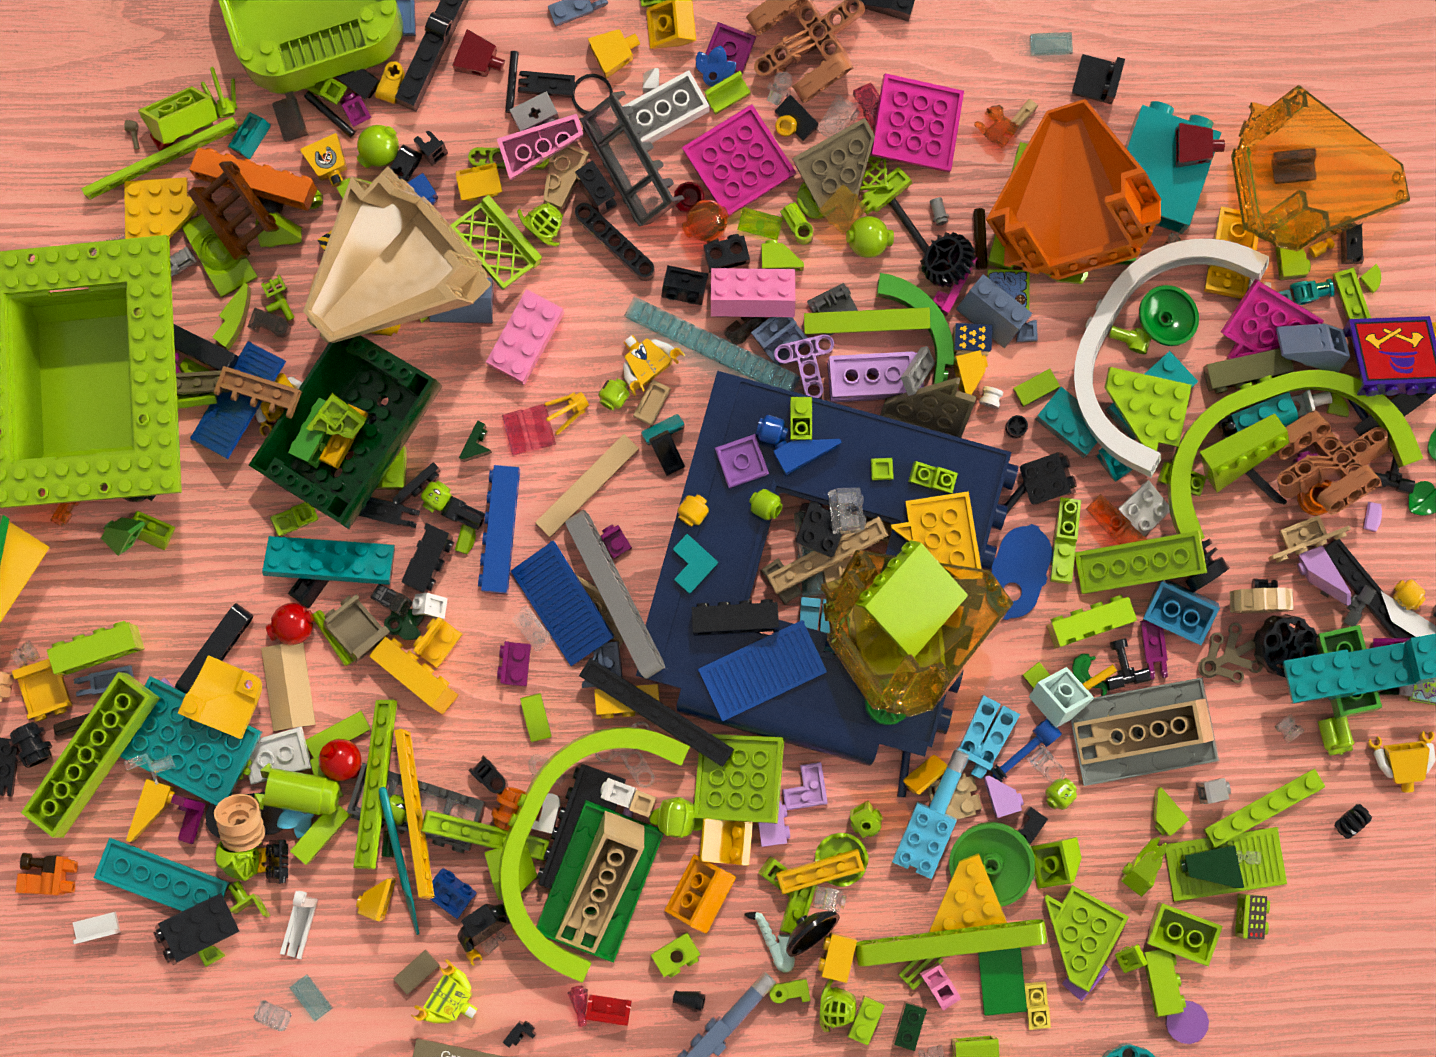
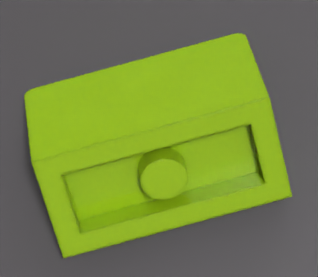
[705,71,751,115]

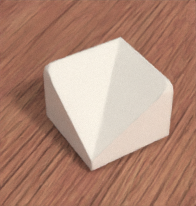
[642,68,659,93]

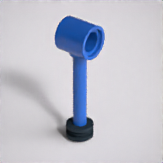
[990,718,1062,782]

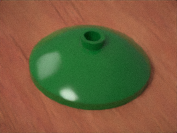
[1139,285,1199,346]

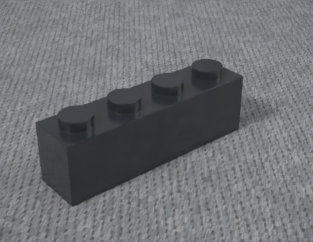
[692,599,779,636]

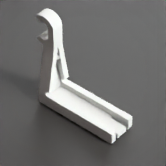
[280,891,318,959]

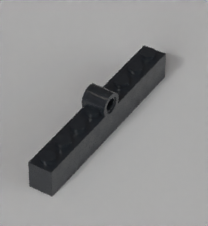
[395,0,469,112]

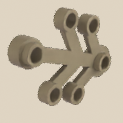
[1198,623,1270,683]

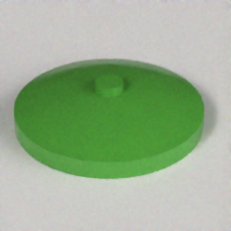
[949,822,1035,907]

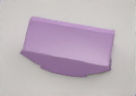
[1363,502,1382,532]

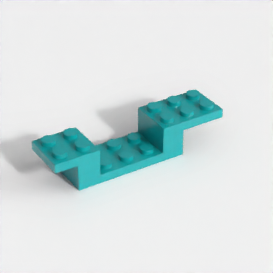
[1282,633,1436,704]

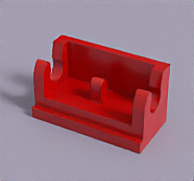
[585,994,632,1026]

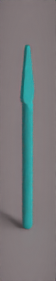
[378,787,419,935]

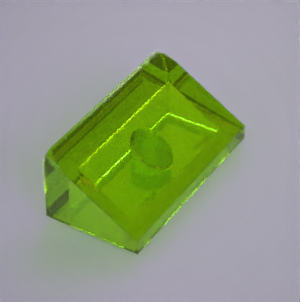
[737,207,783,240]

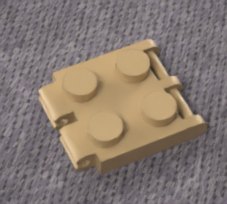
[927,773,982,819]

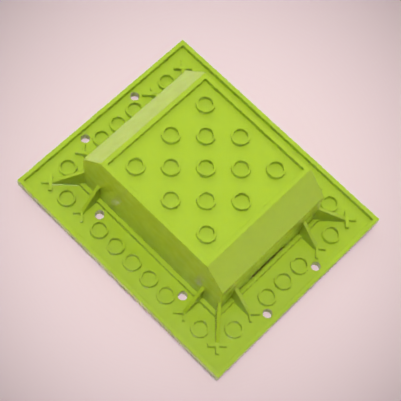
[0,235,182,508]

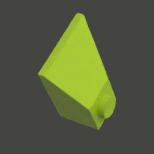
[1031,837,1082,889]
[485,842,537,900]

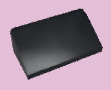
[775,95,819,141]
[288,578,329,608]

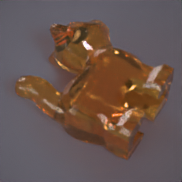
[974,105,1020,148]

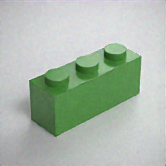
[288,398,331,469]

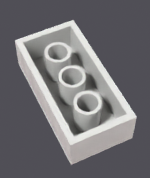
[622,70,709,143]

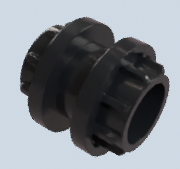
[9,722,52,768]

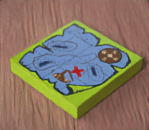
[987,269,1030,310]

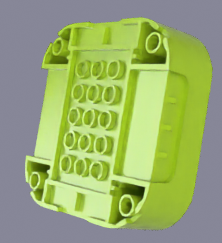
[218,0,404,94]

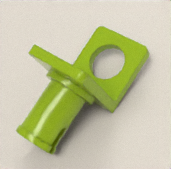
[228,881,271,918]

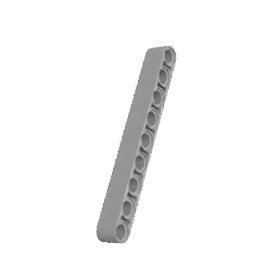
[565,510,665,679]

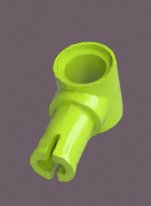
[1109,326,1151,354]

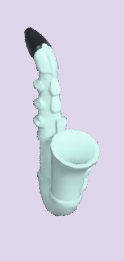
[744,912,795,973]

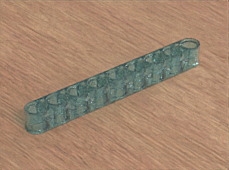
[624,297,801,392]

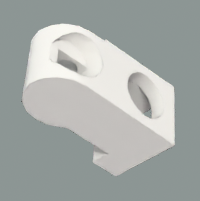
[531,793,560,834]

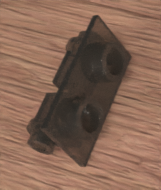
[723,317,766,347]

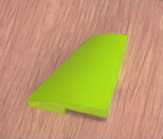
[307,393,366,439]

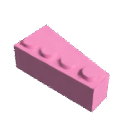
[497,114,584,181]

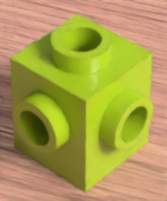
[850,800,883,838]

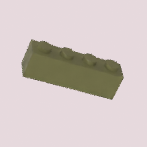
[1203,348,1294,394]

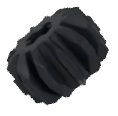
[1334,804,1372,839]

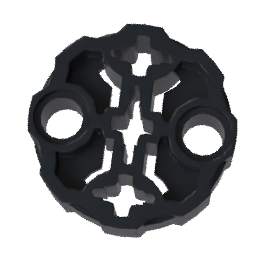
[1253,614,1319,678]

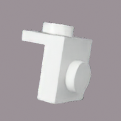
[600,778,637,808]

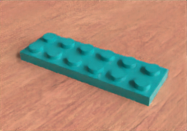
[262,536,395,585]
[94,838,230,911]

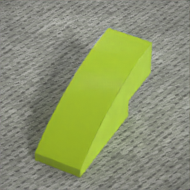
[212,283,251,350]
[290,804,351,865]

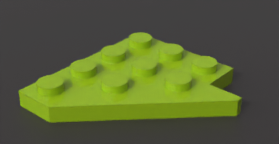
[1104,367,1192,451]
[1044,885,1129,992]

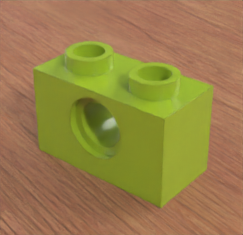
[651,932,701,978]

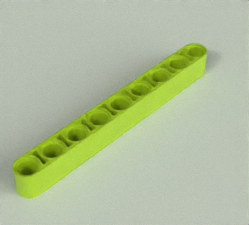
[855,919,1047,966]

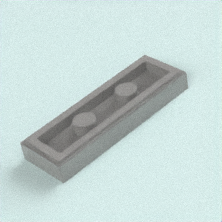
[900,346,935,396]

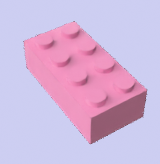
[711,268,795,317]
[486,289,564,385]

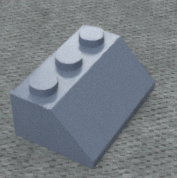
[956,274,1032,348]
[430,278,494,323]

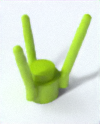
[201,67,238,118]

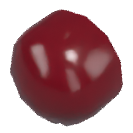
[674,182,705,214]

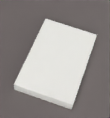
[248,727,312,785]

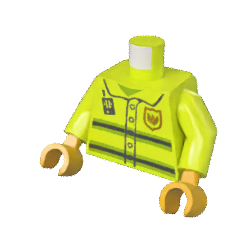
[411,959,478,1023]

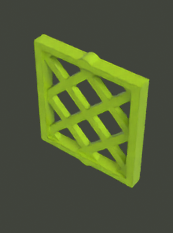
[859,156,888,191]

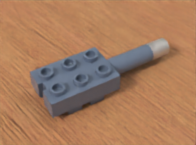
[677,972,776,1057]

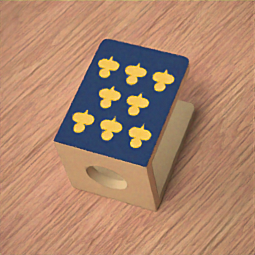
[953,323,992,356]

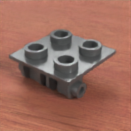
[807,283,858,336]

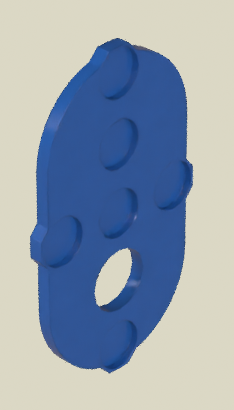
[986,524,1052,620]

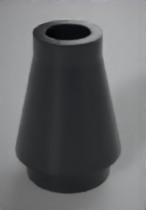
[673,990,706,1012]

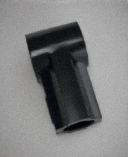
[441,496,485,530]

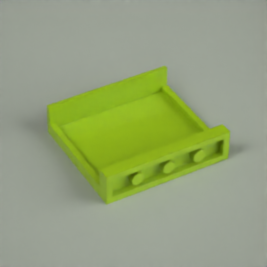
[855,540,968,659]

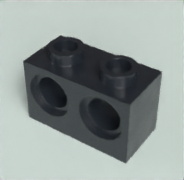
[703,234,750,273]

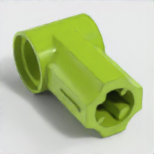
[780,202,813,245]

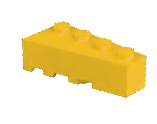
[369,636,458,714]

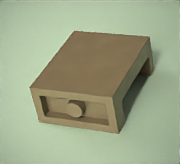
[323,594,390,663]

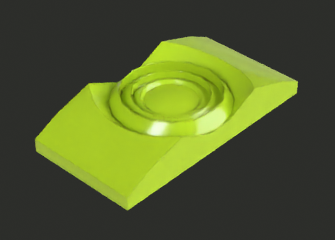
[182,214,258,297]

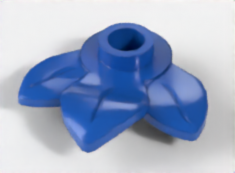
[696,46,736,87]

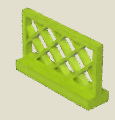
[450,195,542,290]

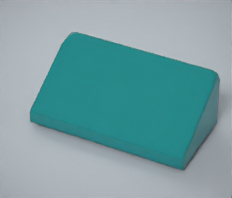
[228,112,271,159]
[641,414,685,445]

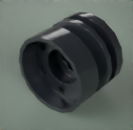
[1185,538,1230,592]

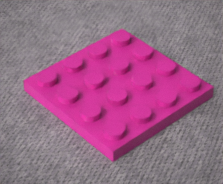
[870,73,964,173]
[682,104,796,218]

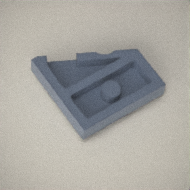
[582,641,623,688]

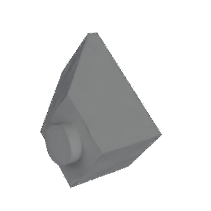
[1196,778,1231,804]

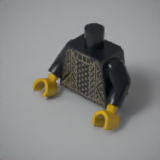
[457,904,517,965]

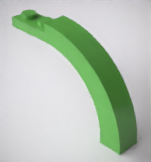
[876,273,954,384]

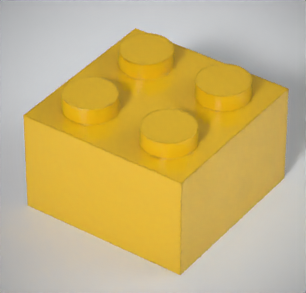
[817,932,857,983]

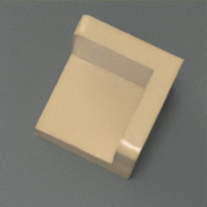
[629,790,657,818]

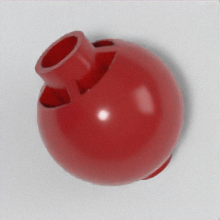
[266,603,315,645]
[318,739,361,781]

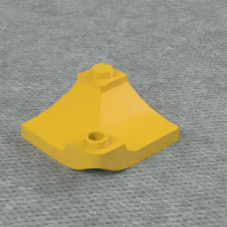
[178,655,262,739]

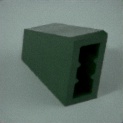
[1179,845,1244,888]

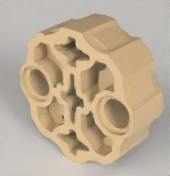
[1230,588,1294,614]

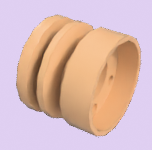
[214,794,265,852]

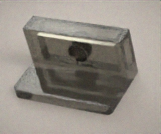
[272,91,308,142]
[1271,148,1317,184]

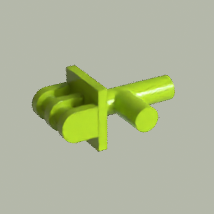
[261,274,295,321]

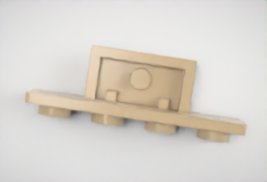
[1268,515,1351,563]

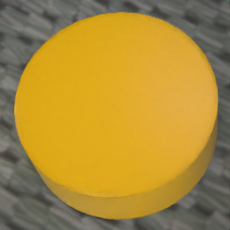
[775,115,797,137]

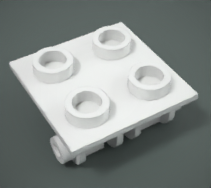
[1117,480,1170,538]

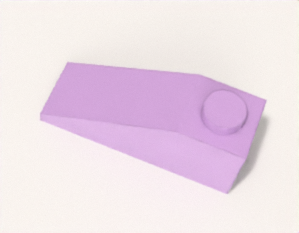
[1297,546,1351,606]

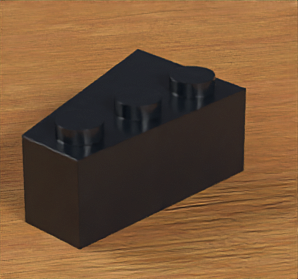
[402,523,454,593]

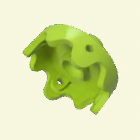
[814,833,869,887]

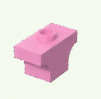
[920,962,961,1010]

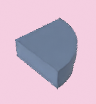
[1016,320,1038,342]

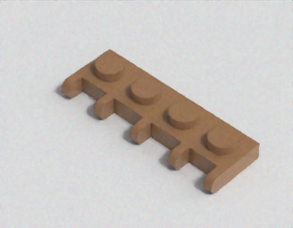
[214,366,302,419]

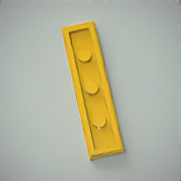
[776,849,865,895]

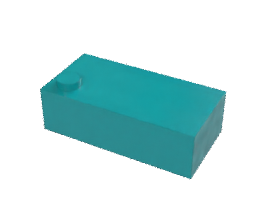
[1105,351,1198,440]

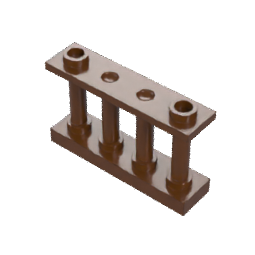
[187,161,279,260]

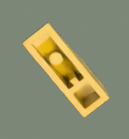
[126,779,176,842]

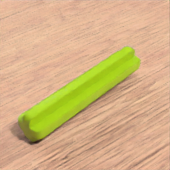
[313,610,354,666]

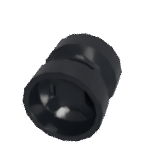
[1005,415,1028,439]

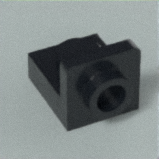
[503,1020,536,1048]

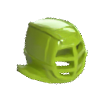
[517,202,563,246]
[649,797,703,838]
[215,841,262,881]
[819,979,857,1032]

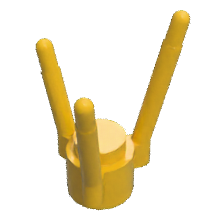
[545,392,589,435]

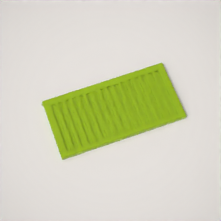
[1166,827,1287,902]

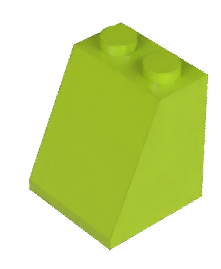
[951,1035,999,1057]

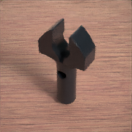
[1218,418,1236,439]

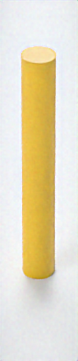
[1082,664,1117,690]

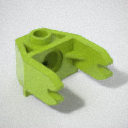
[1121,837,1167,897]

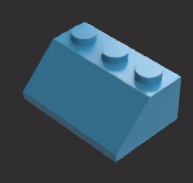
[1143,580,1220,645]

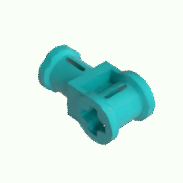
[1290,279,1334,305]

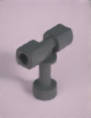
[1320,584,1376,627]

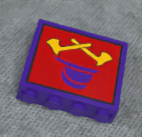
[1343,316,1436,397]

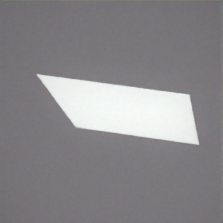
[1381,591,1436,637]

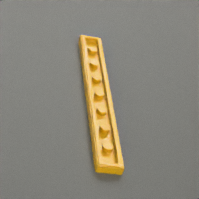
[394,729,435,900]

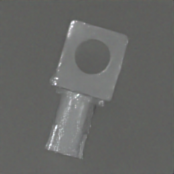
[124,753,176,785]

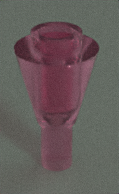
[567,986,588,1027]

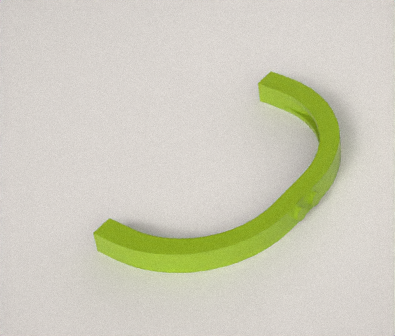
[1167,370,1424,540]
[499,727,690,983]

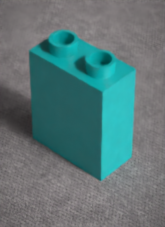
[1125,101,1222,234]

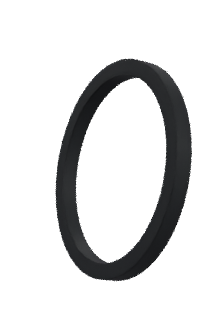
[572,74,613,114]

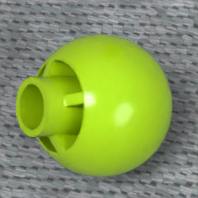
[357,125,399,168]
[846,216,894,258]

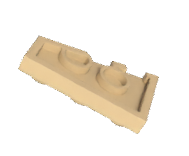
[543,145,590,210]

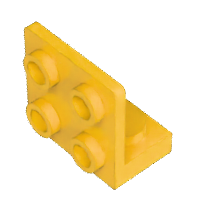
[413,617,463,668]
[699,818,753,866]

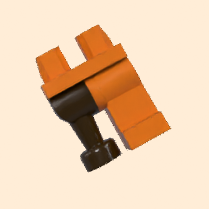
[15,852,78,896]

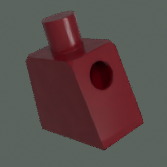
[452,29,505,77]
[1176,123,1225,167]

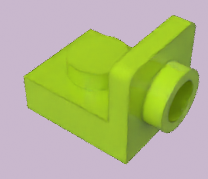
[1115,944,1148,974]

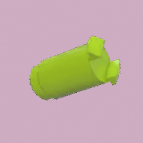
[254,763,340,815]

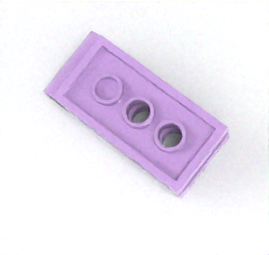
[827,351,924,403]

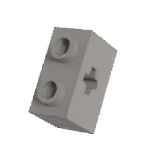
[510,91,559,131]

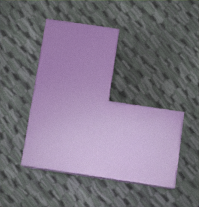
[782,762,828,810]

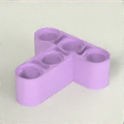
[774,335,834,399]

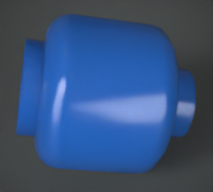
[756,415,788,445]

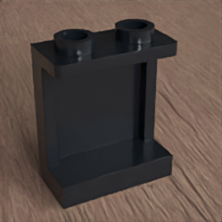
[575,161,617,215]

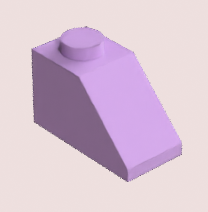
[983,776,1024,818]

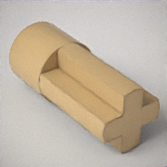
[1010,99,1038,129]

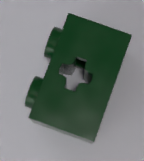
[892,1001,927,1051]

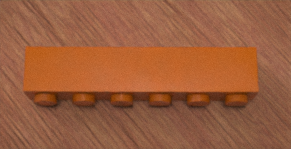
[189,148,317,211]

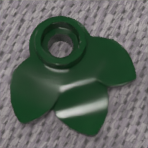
[384,600,424,640]

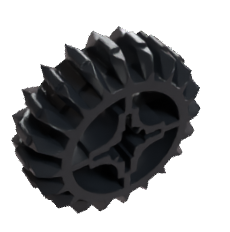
[920,232,976,288]

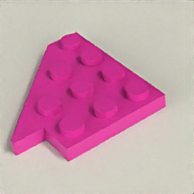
[1220,279,1324,359]

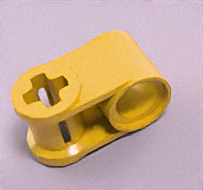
[375,61,405,104]

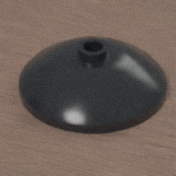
[786,911,840,957]

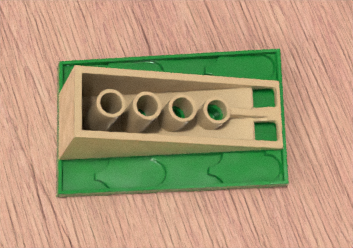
[536,800,664,963]

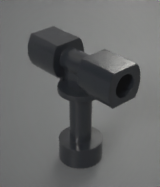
[1375,447,1415,494]
[1105,638,1151,691]

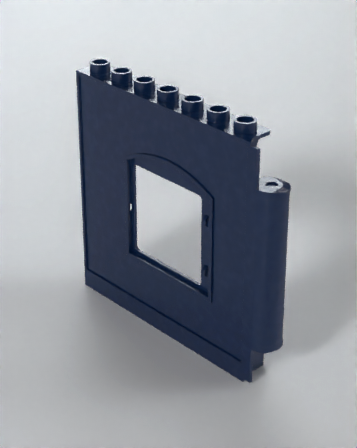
[635,371,1019,766]

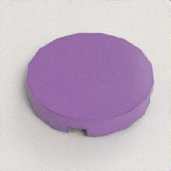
[1165,1000,1209,1044]

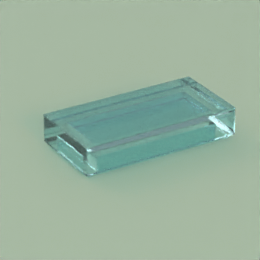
[1030,32,1073,56]
[289,974,333,1021]

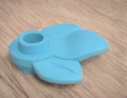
[277,809,315,838]

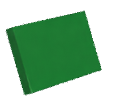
[978,947,1027,1016]

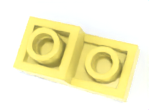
[1024,981,1051,1030]

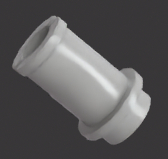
[929,197,949,225]

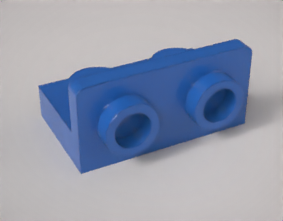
[430,868,477,919]

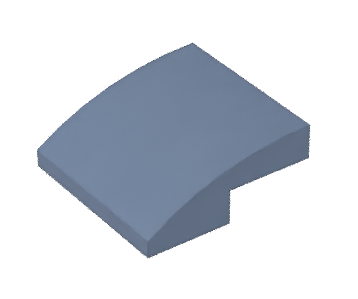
[751,317,808,368]

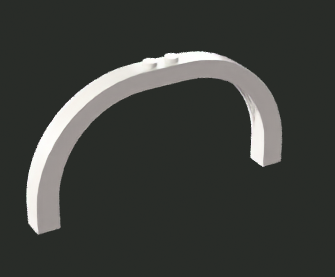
[1074,239,1269,478]

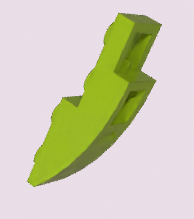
[1050,497,1081,585]

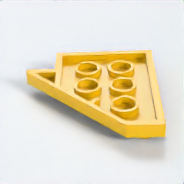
[124,177,199,239]
[890,491,983,579]
[929,853,1008,932]

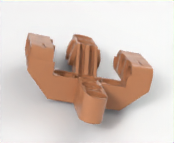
[746,0,865,103]
[1275,410,1389,515]

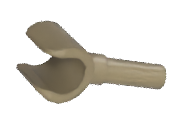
[124,120,140,149]

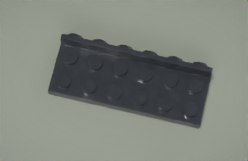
[536,764,626,888]

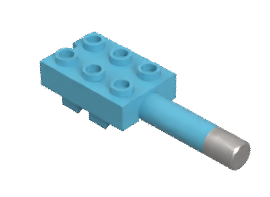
[892,749,969,879]

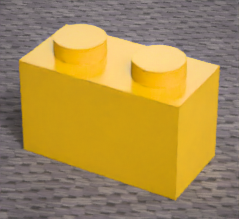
[456,163,502,201]

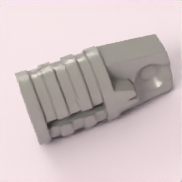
[170,246,197,277]

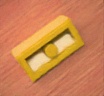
[903,755,947,795]

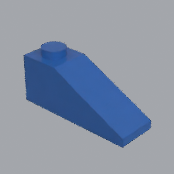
[773,439,842,476]

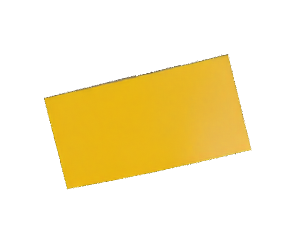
[1204,206,1262,299]

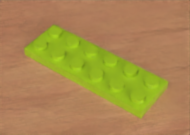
[1075,531,1207,594]

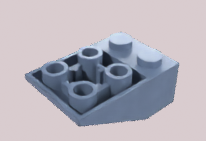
[1276,324,1350,372]

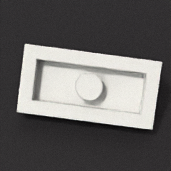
[73,912,121,944]

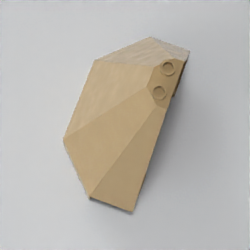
[303,166,491,343]

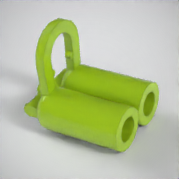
[1317,717,1354,756]

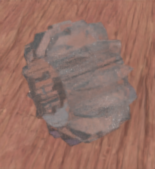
[253,1000,292,1031]

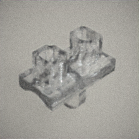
[766,71,792,106]

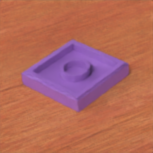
[715,434,769,488]

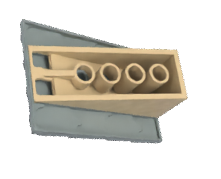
[1071,677,1220,786]

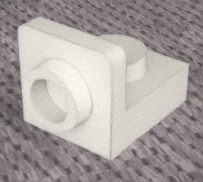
[412,593,448,619]

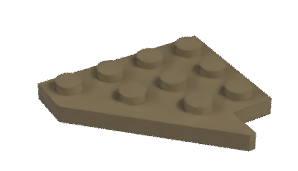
[791,118,875,219]
[880,377,976,438]

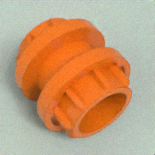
[1297,480,1332,516]
[491,787,526,831]

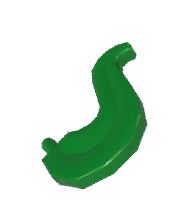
[1072,654,1108,696]

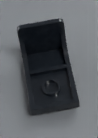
[153,893,240,965]

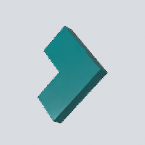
[673,534,719,594]

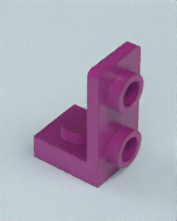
[171,794,205,844]

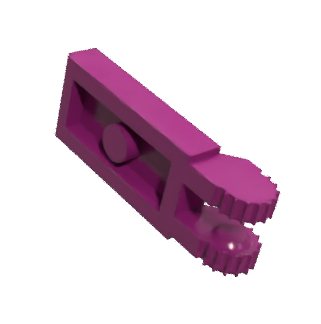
[1140,620,1168,680]

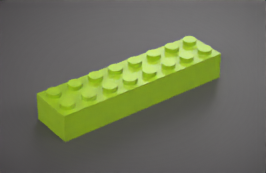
[21,672,160,838]

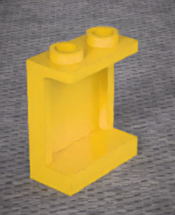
[12,658,72,722]

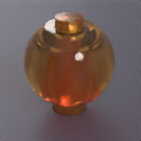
[682,200,729,242]

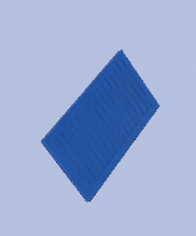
[190,342,286,459]
[511,541,615,666]
[698,620,827,721]

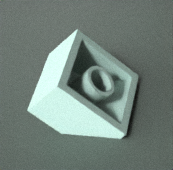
[1029,667,1094,728]

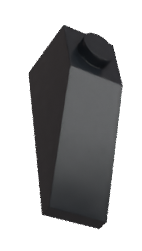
[851,0,915,22]

